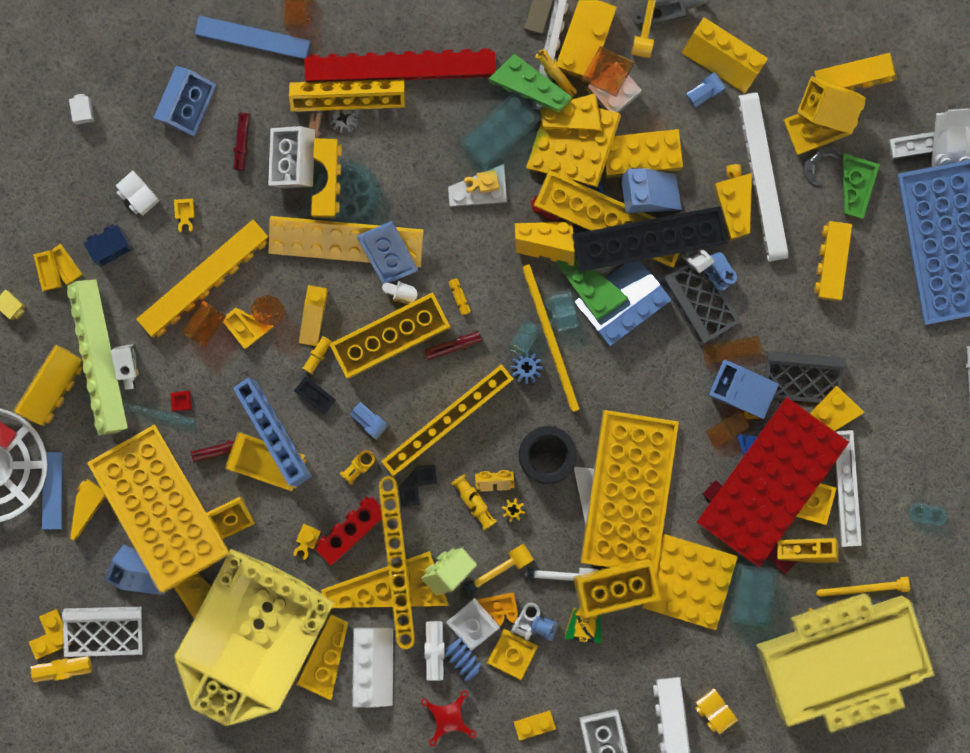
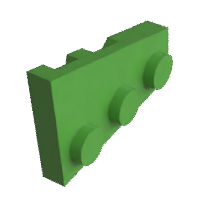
[842,153,880,220]

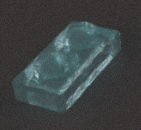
[508,319,542,358]

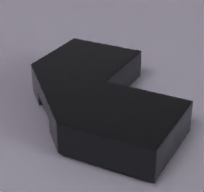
[399,465,437,507]

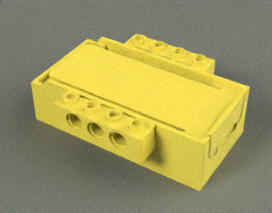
[756,593,934,732]

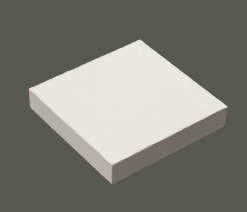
[446,598,500,651]

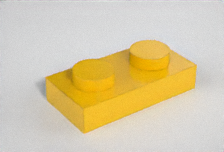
[513,710,556,741]

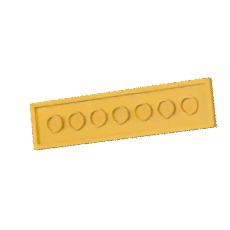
[534,170,679,268]
[268,216,424,267]

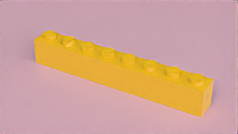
[136,219,269,338]
[381,364,514,476]

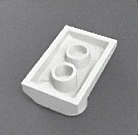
[932,108,970,167]

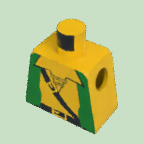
[564,608,602,644]

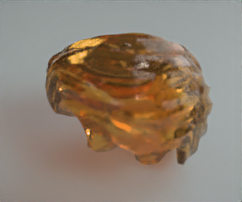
[251,294,285,325]

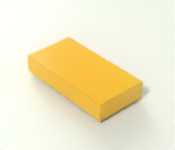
[52,244,83,286]
[33,250,62,292]

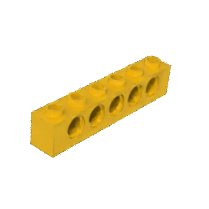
[289,79,405,112]

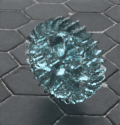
[310,158,380,224]

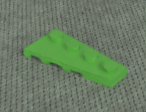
[489,54,572,113]
[556,253,629,321]

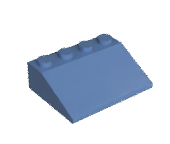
[575,261,671,347]

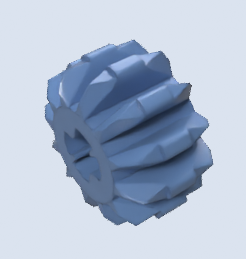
[510,351,543,384]

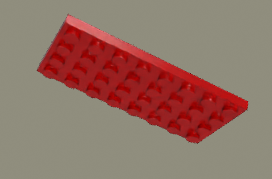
[696,397,850,567]

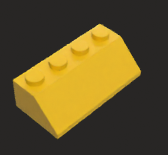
[681,17,768,94]

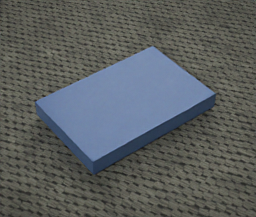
[357,221,418,284]

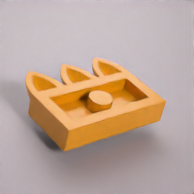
[476,592,518,626]

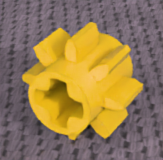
[501,498,525,522]

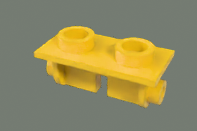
[475,470,514,492]

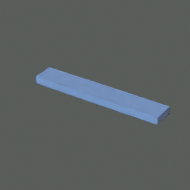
[195,16,310,59]

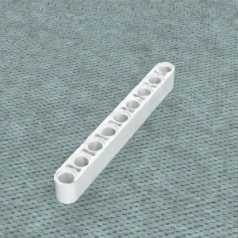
[738,92,788,262]

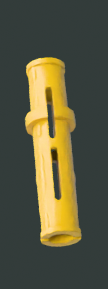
[536,49,577,97]

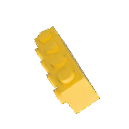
[814,221,852,302]

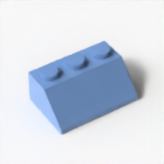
[153,66,217,136]

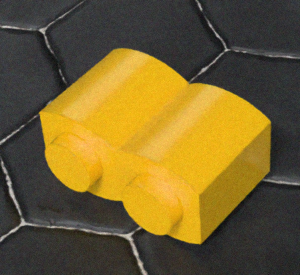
[695,688,738,734]

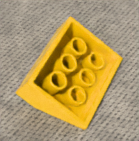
[14,345,83,426]

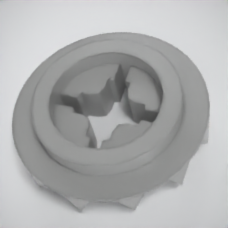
[328,109,359,133]

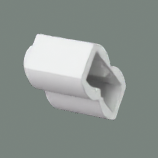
[116,171,160,216]

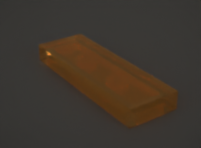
[702,335,762,365]

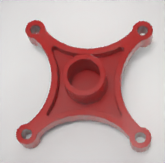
[421,690,476,747]

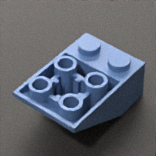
[709,360,779,419]
[104,544,166,595]

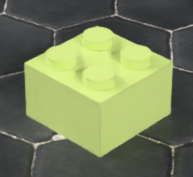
[421,548,477,595]

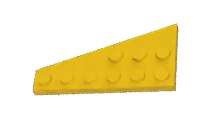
[321,551,449,608]

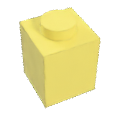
[0,289,26,320]

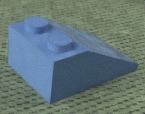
[621,168,682,213]

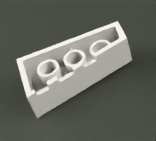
[653,677,689,753]

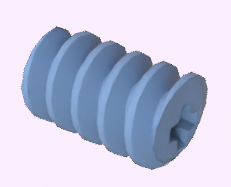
[445,637,483,682]

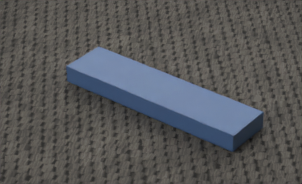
[42,452,63,529]

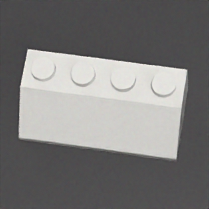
[353,628,393,707]

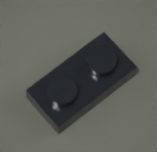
[294,376,336,415]

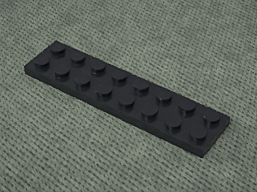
[571,206,728,272]

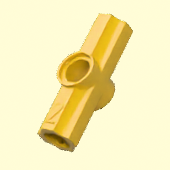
[31,656,92,683]

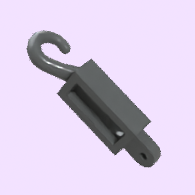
[633,0,710,26]

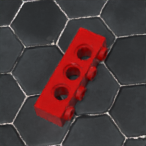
[315,496,383,566]

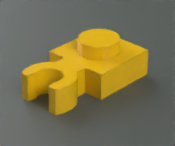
[464,170,499,194]
[174,198,195,233]
[294,524,321,560]

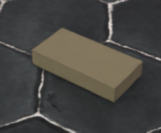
[524,0,553,35]

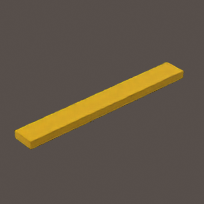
[522,264,579,412]

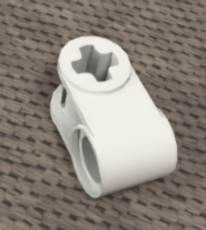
[510,602,540,641]

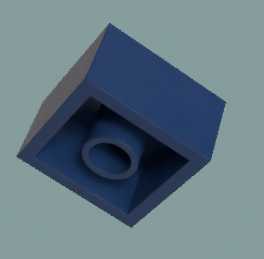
[83,224,134,267]

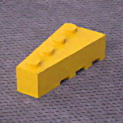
[814,53,897,91]

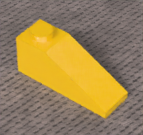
[299,285,328,346]
[70,479,106,540]
[778,538,839,563]

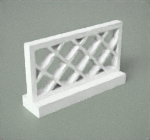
[62,606,143,657]

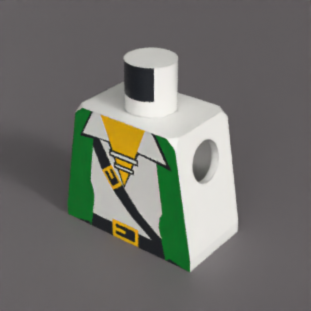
[111,344,139,390]

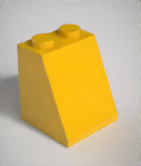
[797,76,866,134]

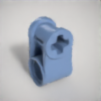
[703,252,737,291]
[531,616,559,641]

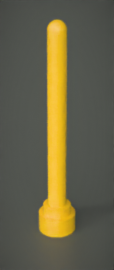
[816,576,910,597]

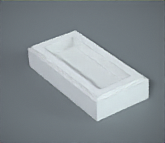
[682,249,715,273]

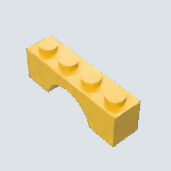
[311,138,342,218]

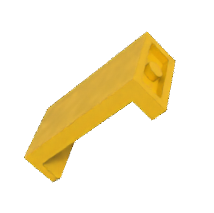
[225,432,306,491]

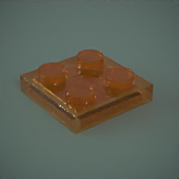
[582,46,635,97]

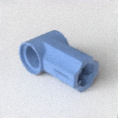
[686,72,726,108]
[350,402,389,440]

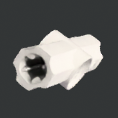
[425,621,444,680]

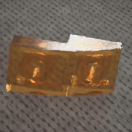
[706,410,750,448]

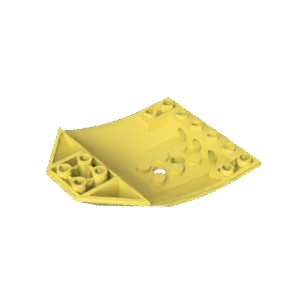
[174,549,334,726]

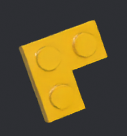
[29,609,72,660]

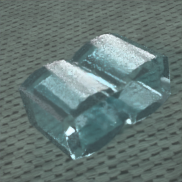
[545,289,579,333]

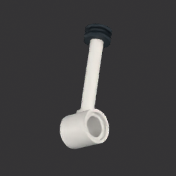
[525,566,599,582]

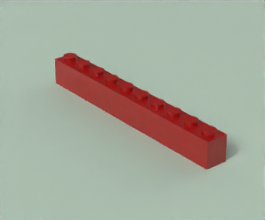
[304,48,496,82]

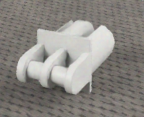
[382,281,418,304]

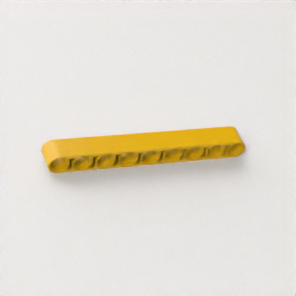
[379,476,415,649]

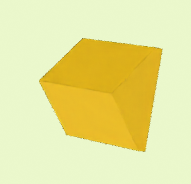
[206,497,255,540]

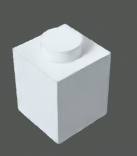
[69,94,94,124]

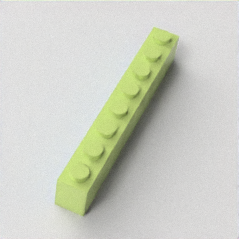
[67,280,128,435]

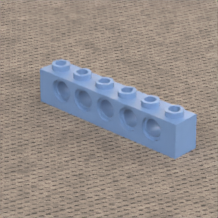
[233,377,312,487]

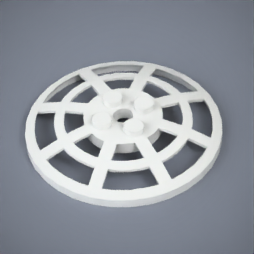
[0,409,48,522]

